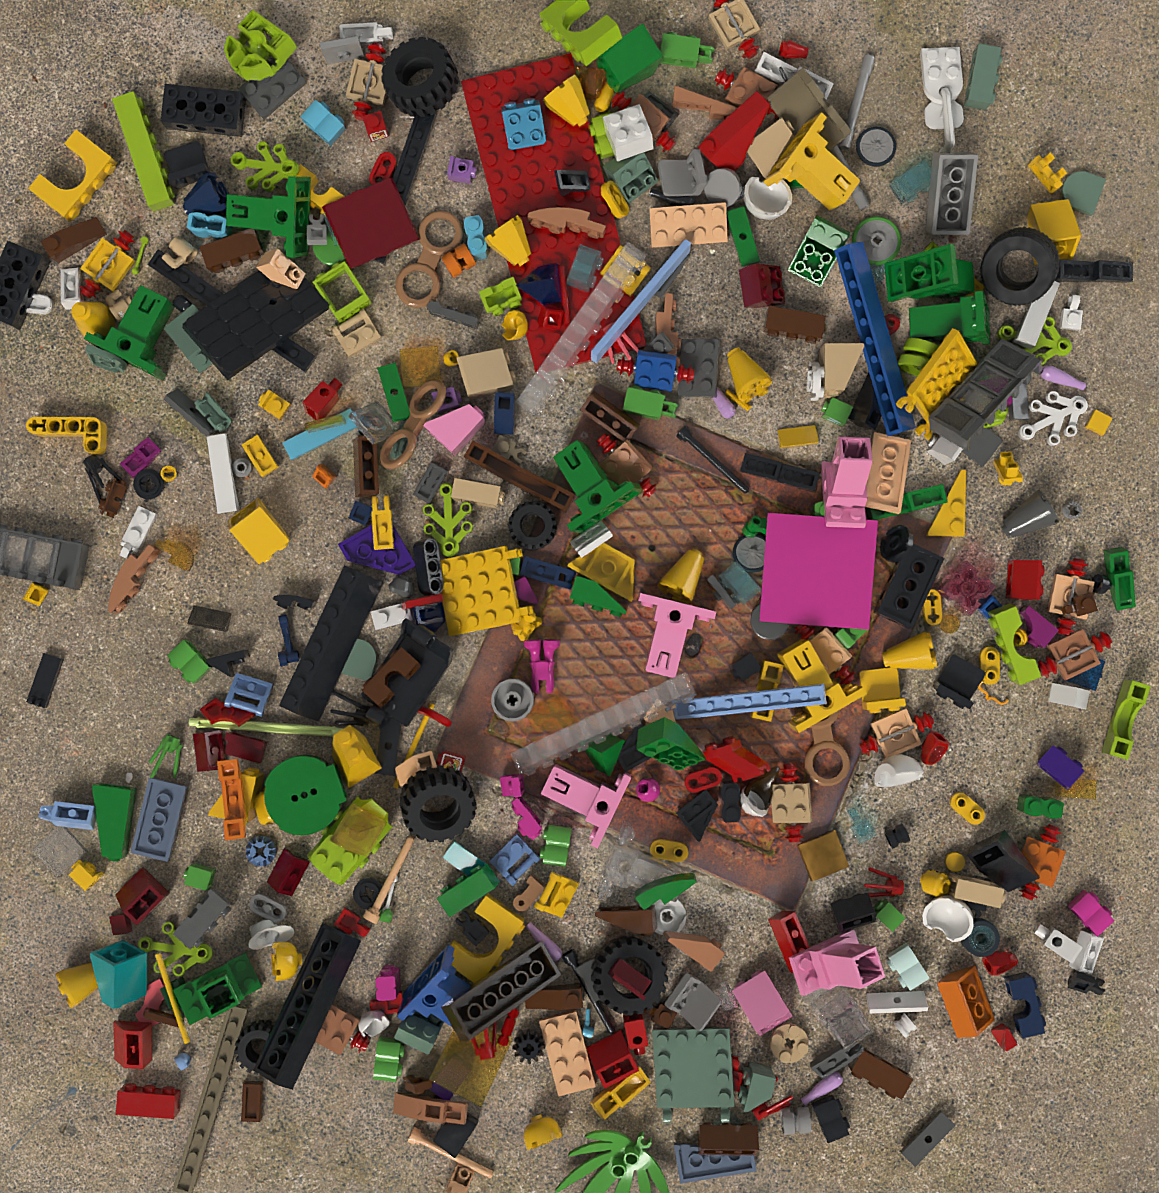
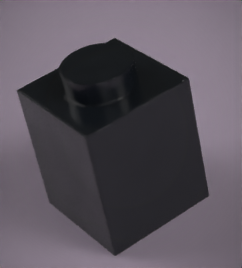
[730,652,762,681]

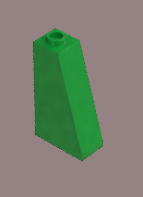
[92,783,137,861]

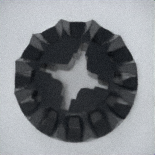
[133,469,165,499]
[353,878,382,909]

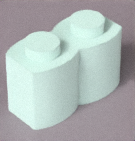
[887,943,930,991]

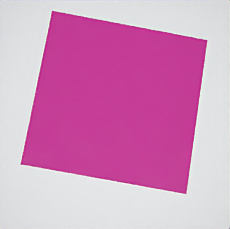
[759,513,878,630]

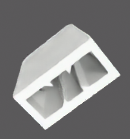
[1033,924,1083,964]

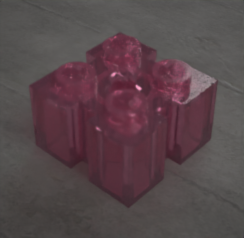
[937,561,996,616]

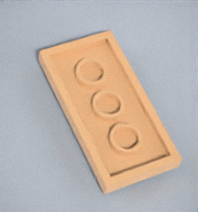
[649,202,728,248]
[865,432,911,514]
[539,1010,596,1097]

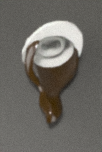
[739,766,780,817]

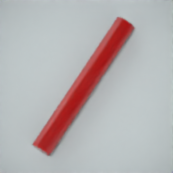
[557,266,571,325]

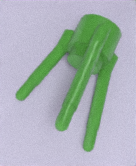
[149,734,183,778]

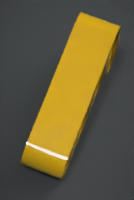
[26,417,107,456]

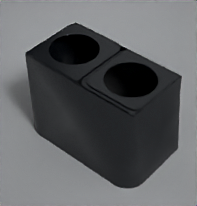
[433,1112,479,1158]

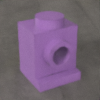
[447,156,477,184]
[431,387,462,414]

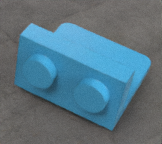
[501,98,546,150]

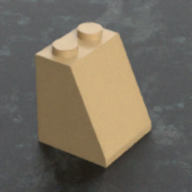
[819,343,864,399]
[457,348,516,401]

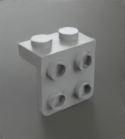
[657,149,708,196]
[664,972,722,1031]

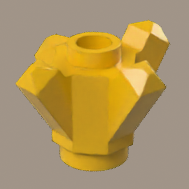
[511,613,542,641]

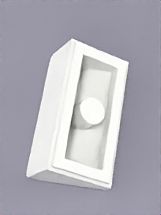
[1069,931,1104,975]

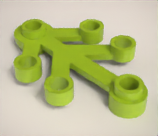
[231,141,299,192]
[997,317,1072,366]
[423,483,474,557]
[138,922,213,976]

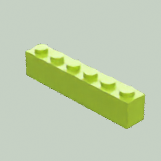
[112,91,175,212]

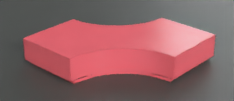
[135,977,165,1026]

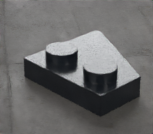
[618,721,652,772]
[676,789,718,842]

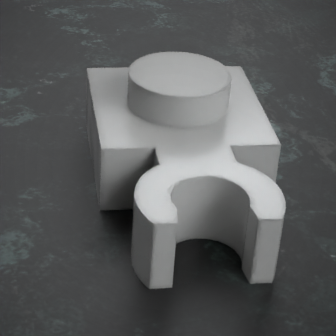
[307,214,327,245]

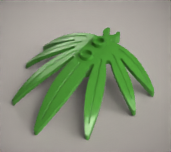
[555,1130,670,1193]

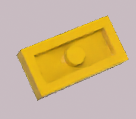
[242,435,279,478]

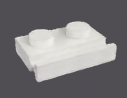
[570,521,613,558]

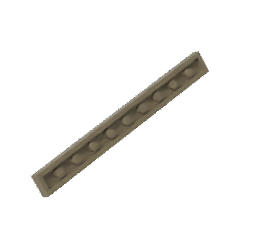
[172,1005,249,1193]

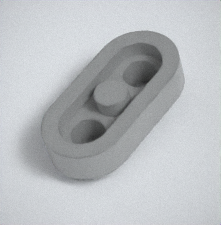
[249,893,287,923]

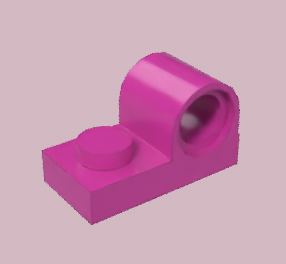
[500,773,525,798]

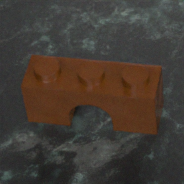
[362,647,421,708]

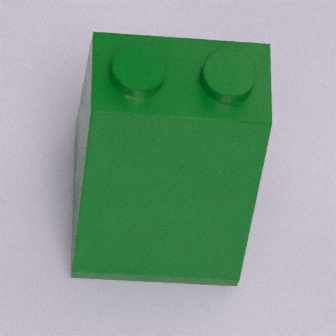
[596,24,663,94]

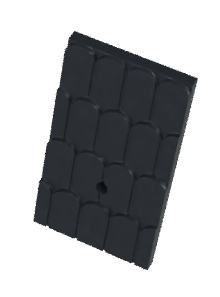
[182,270,330,381]

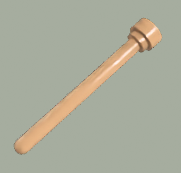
[363,836,415,924]
[407,1127,493,1178]

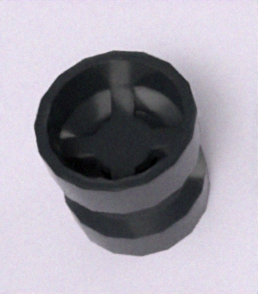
[884,823,910,849]

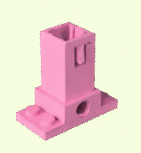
[821,437,872,528]
[638,593,716,678]
[541,764,631,849]
[789,929,885,996]

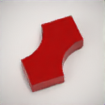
[200,698,255,727]

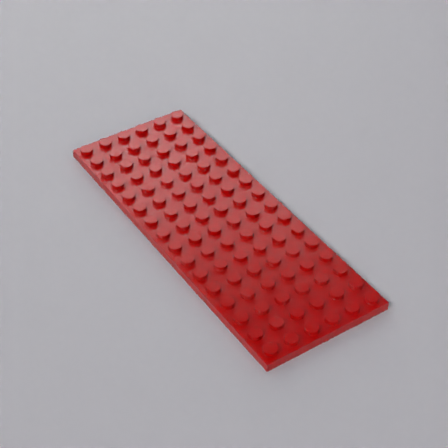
[461,53,647,375]

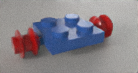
[617,350,695,391]

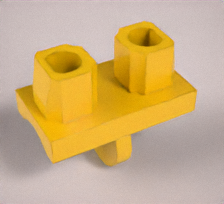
[993,451,1023,485]

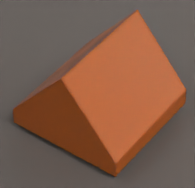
[312,464,338,489]

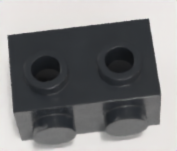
[830,893,877,933]

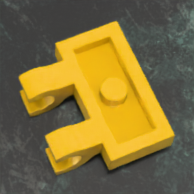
[1028,152,1067,195]

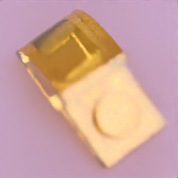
[155,538,194,571]

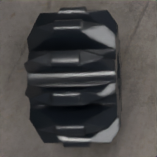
[512,1029,545,1064]

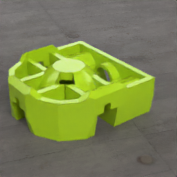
[224,9,297,81]

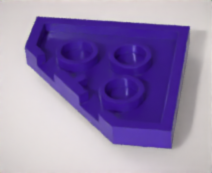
[338,523,415,575]

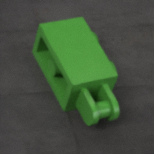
[660,32,714,68]
[623,385,678,420]

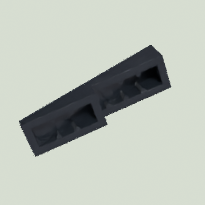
[1055,259,1133,283]
[740,453,821,493]

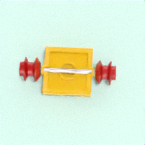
[79,230,135,299]

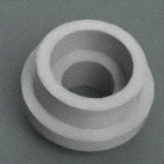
[232,458,252,477]

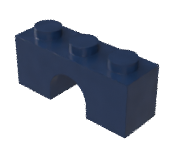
[1004,972,1046,1039]

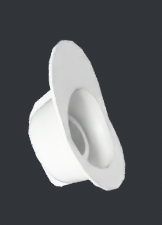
[248,920,294,950]

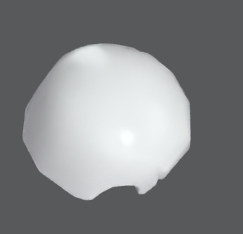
[358,1010,390,1037]

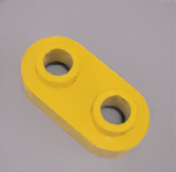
[601,181,629,219]
[979,646,1000,685]
[949,792,985,825]
[650,839,688,862]

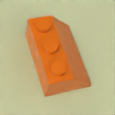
[937,965,995,1038]

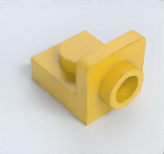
[258,389,291,420]

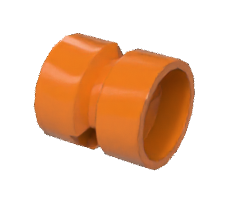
[441,243,476,278]

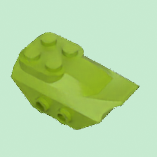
[307,797,393,885]

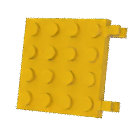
[896,328,978,441]
[440,546,534,636]

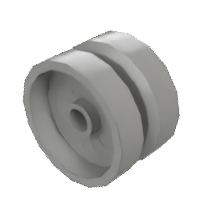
[491,678,534,721]

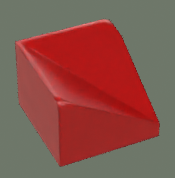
[538,305,564,329]
[991,1023,1017,1052]

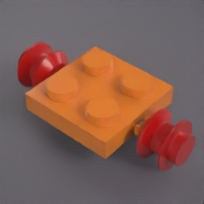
[1019,824,1066,900]

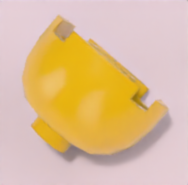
[271,942,302,981]
[523,1114,563,1151]

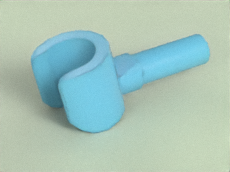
[582,1009,594,1038]

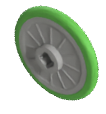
[852,216,901,266]

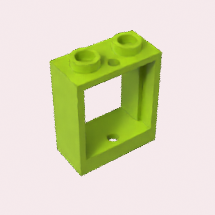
[313,261,372,324]

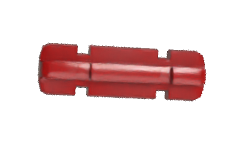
[497,1008,519,1046]

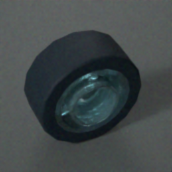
[961,918,1000,957]

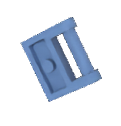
[224,673,273,717]
[489,834,541,886]

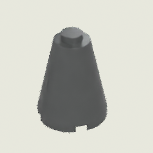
[1001,490,1059,538]

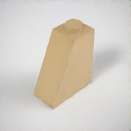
[747,118,795,178]

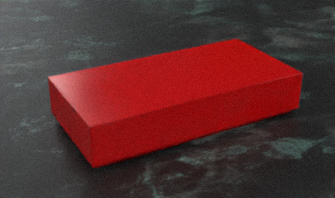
[401,594,443,610]

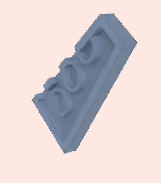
[673,1142,757,1184]

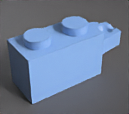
[38,801,97,830]

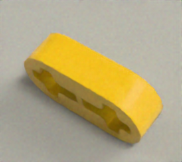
[922,589,942,626]

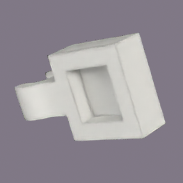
[1059,295,1083,331]

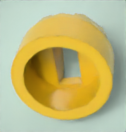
[443,350,459,367]
[161,466,177,482]

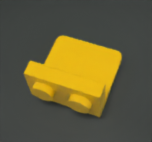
[859,668,906,713]

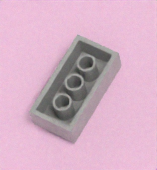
[925,152,978,235]

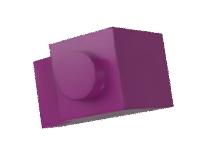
[1019,605,1059,648]

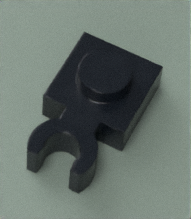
[455,910,490,946]

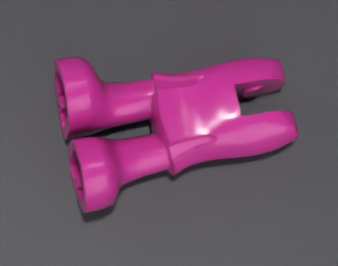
[524,639,560,693]

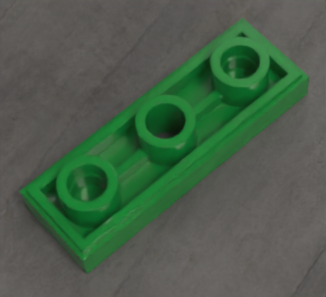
[726,206,760,268]
[377,362,410,423]

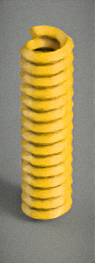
[725,389,752,412]

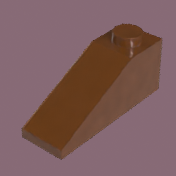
[40,217,107,264]
[594,905,657,936]
[525,983,583,1010]

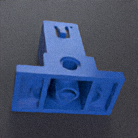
[397,944,473,1039]

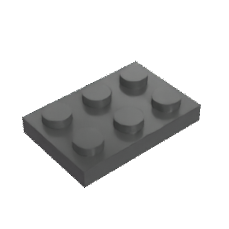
[238,58,307,120]
[678,339,720,398]

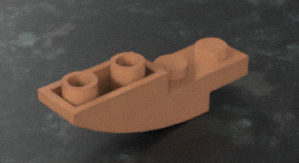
[528,207,606,239]
[655,293,681,369]
[108,544,160,614]
[393,1092,468,1125]

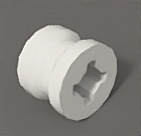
[893,1013,917,1038]

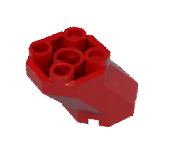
[702,736,771,783]

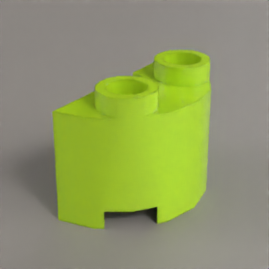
[479,277,522,316]

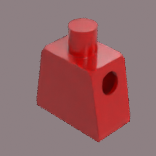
[302,378,343,423]
[623,1013,648,1055]

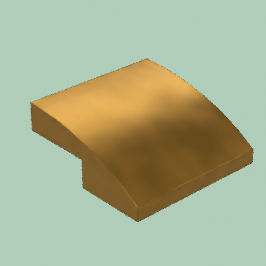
[797,830,849,881]

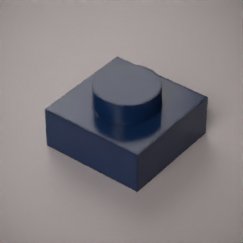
[348,501,373,526]

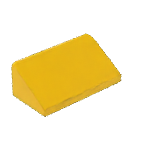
[777,425,819,449]

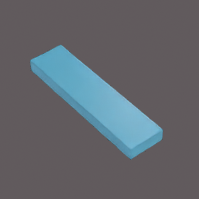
[283,408,358,460]

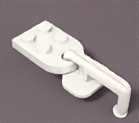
[920,47,964,152]

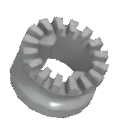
[1062,502,1082,519]

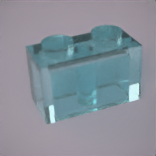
[889,159,931,205]
[567,244,604,292]
[718,561,761,605]

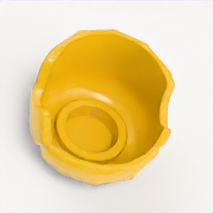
[501,310,528,340]

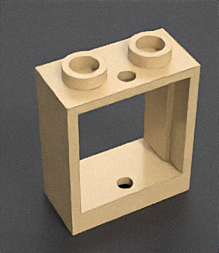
[451,478,505,509]
[948,872,1006,908]

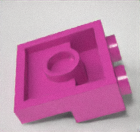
[511,796,543,840]

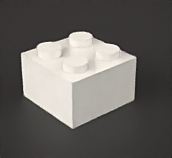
[603,104,654,161]

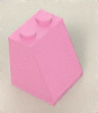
[423,404,486,456]
[732,970,793,1036]

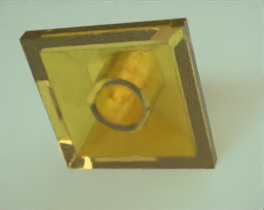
[330,803,387,857]

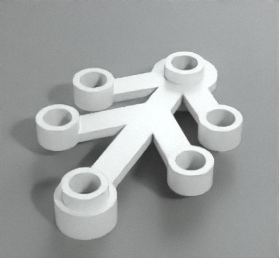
[1018,391,1088,446]

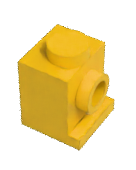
[69,860,104,891]

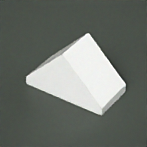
[1047,683,1090,710]

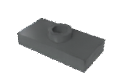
[413,461,449,504]
[706,575,736,610]

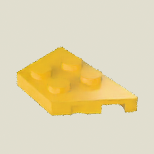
[567,543,635,602]

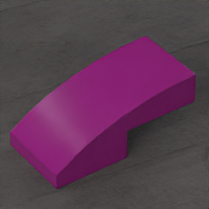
[120,437,162,479]

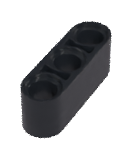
[413,539,443,595]

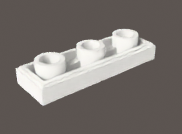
[866,991,928,1014]

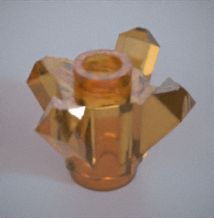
[576,65,607,100]

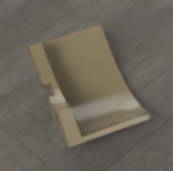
[767,68,852,151]

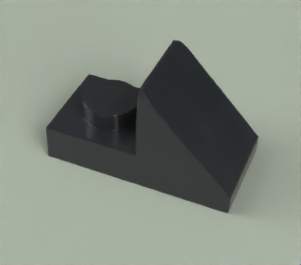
[554,170,591,197]
[206,650,250,677]

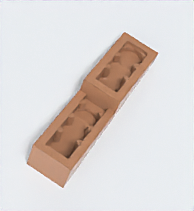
[672,86,737,121]

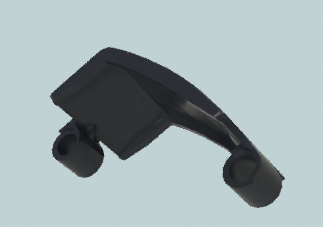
[361,618,453,729]

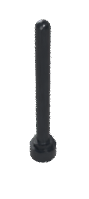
[676,425,749,494]
[561,949,615,1033]

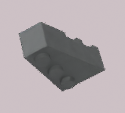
[173,888,232,949]

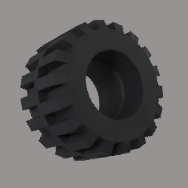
[508,501,557,550]
[234,1020,274,1075]

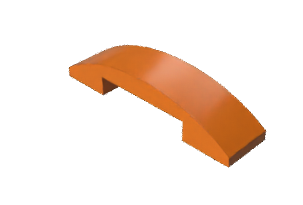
[217,759,246,841]

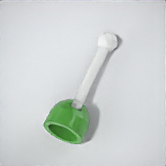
[379,876,398,923]

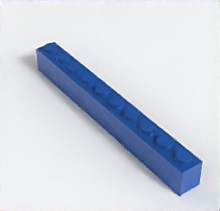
[834,242,916,436]

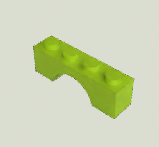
[988,603,1041,685]
[1101,679,1151,760]

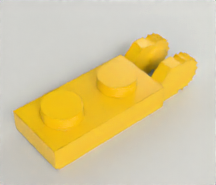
[371,495,394,550]

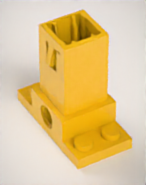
[763,112,860,210]
[777,639,867,733]

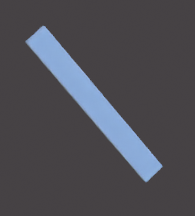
[591,240,691,364]
[672,684,827,720]

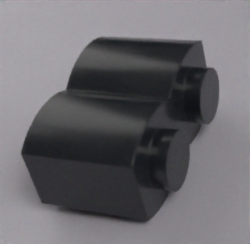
[719,781,741,823]
[811,1095,850,1144]

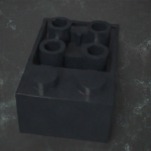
[967,830,1040,892]

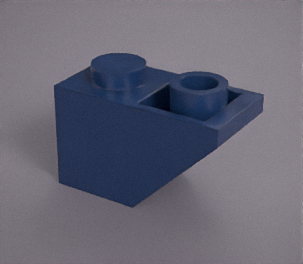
[494,392,515,435]

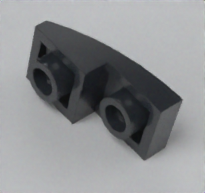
[273,595,317,610]

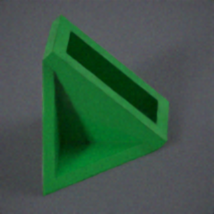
[579,734,625,776]

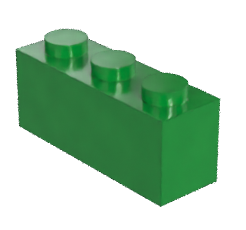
[436,863,500,918]

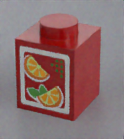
[362,111,389,142]
[436,750,466,772]

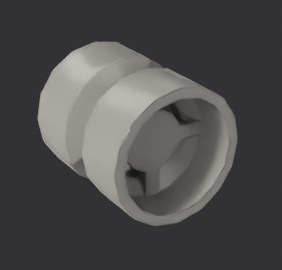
[780,1107,811,1135]

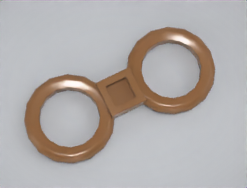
[395,210,463,308]
[380,380,446,469]
[795,707,850,786]

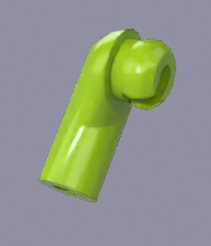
[983,408,1008,428]

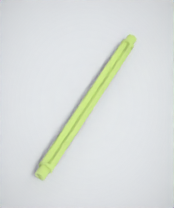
[189,717,343,737]

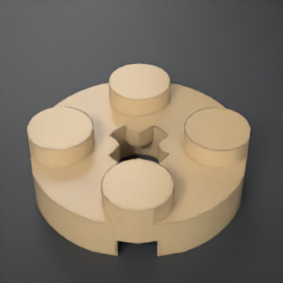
[769,1022,809,1063]

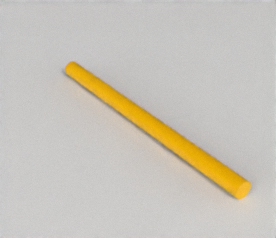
[392,703,435,789]
[155,953,190,1044]

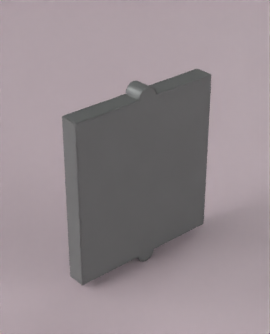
[961,426,1003,467]

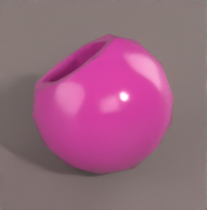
[636,778,660,802]

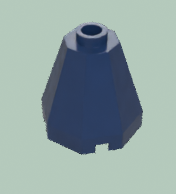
[183,172,229,216]

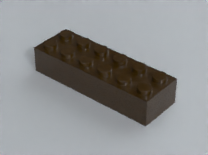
[441,941,561,1042]

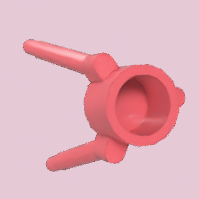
[602,322,640,364]

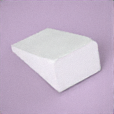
[61,267,84,310]

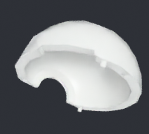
[744,177,792,220]
[874,754,924,787]
[922,895,974,942]

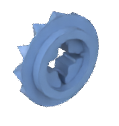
[245,836,276,866]

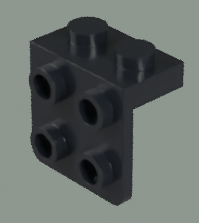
[164,141,210,189]
[933,655,985,709]

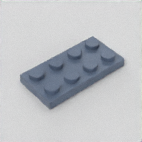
[130,777,188,862]

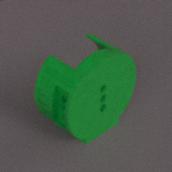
[264,755,348,835]

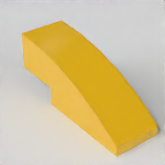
[590,1067,651,1120]

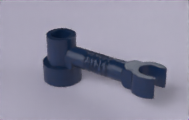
[278,615,300,667]

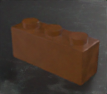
[199,229,265,273]
[763,306,826,344]
[580,391,640,442]
[353,436,379,497]
[848,1048,914,1100]
[697,1122,759,1156]

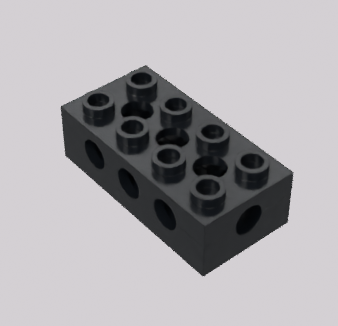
[160,84,246,137]
[0,240,51,330]
[873,544,945,629]

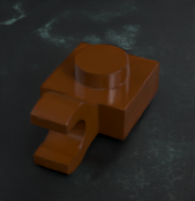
[1061,592,1098,616]
[643,1002,677,1029]
[403,1075,432,1094]

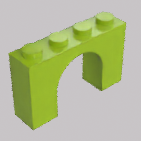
[539,0,622,66]

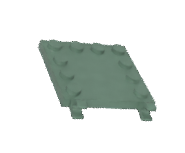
[652,1027,735,1123]

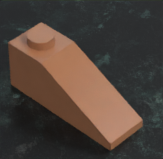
[663,931,725,972]

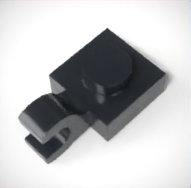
[1068,971,1105,995]

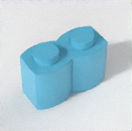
[300,100,346,146]
[187,212,232,240]
[464,215,488,261]

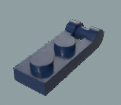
[520,556,576,590]

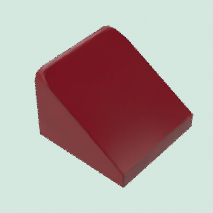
[109,913,133,936]

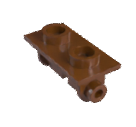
[98,477,127,518]

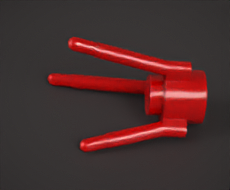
[864,867,904,897]
[471,1021,497,1060]
[752,1077,793,1121]

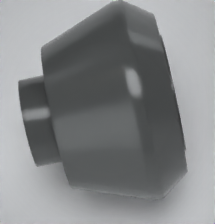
[388,575,414,598]

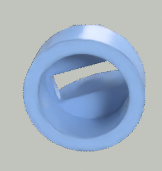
[174,1053,191,1071]

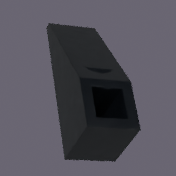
[848,372,882,430]

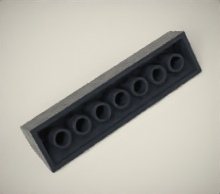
[279,565,384,722]
[253,923,361,1090]

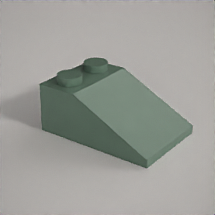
[164,304,213,373]

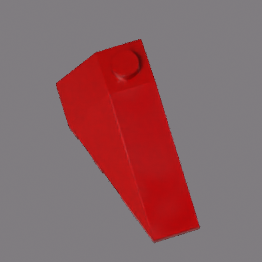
[698,91,771,172]

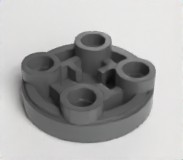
[750,603,789,640]

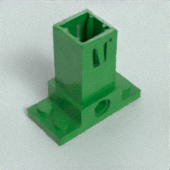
[226,176,311,258]
[884,244,975,302]
[83,285,175,381]
[909,291,991,345]
[553,440,644,533]
[173,952,262,1025]

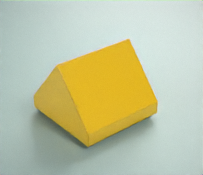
[22,582,49,606]

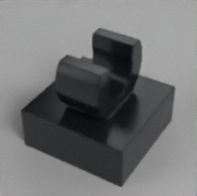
[962,900,987,919]

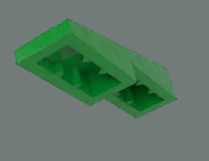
[865,484,948,520]

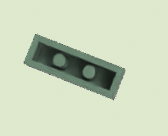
[964,43,1003,110]

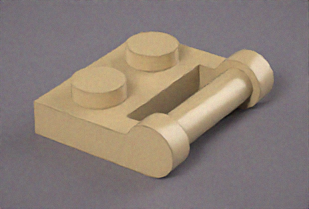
[331,308,382,358]

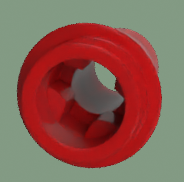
[779,39,809,59]

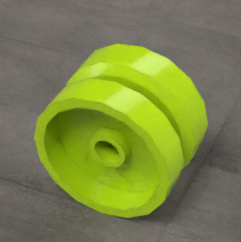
[898,338,939,377]

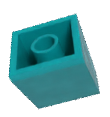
[90,940,147,1009]

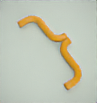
[978,680,1009,705]

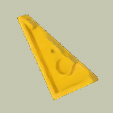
[926,470,966,537]

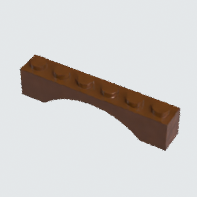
[464,440,575,513]

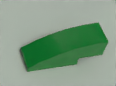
[1103,547,1136,611]
[635,873,697,910]

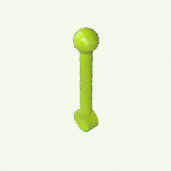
[131,236,149,275]

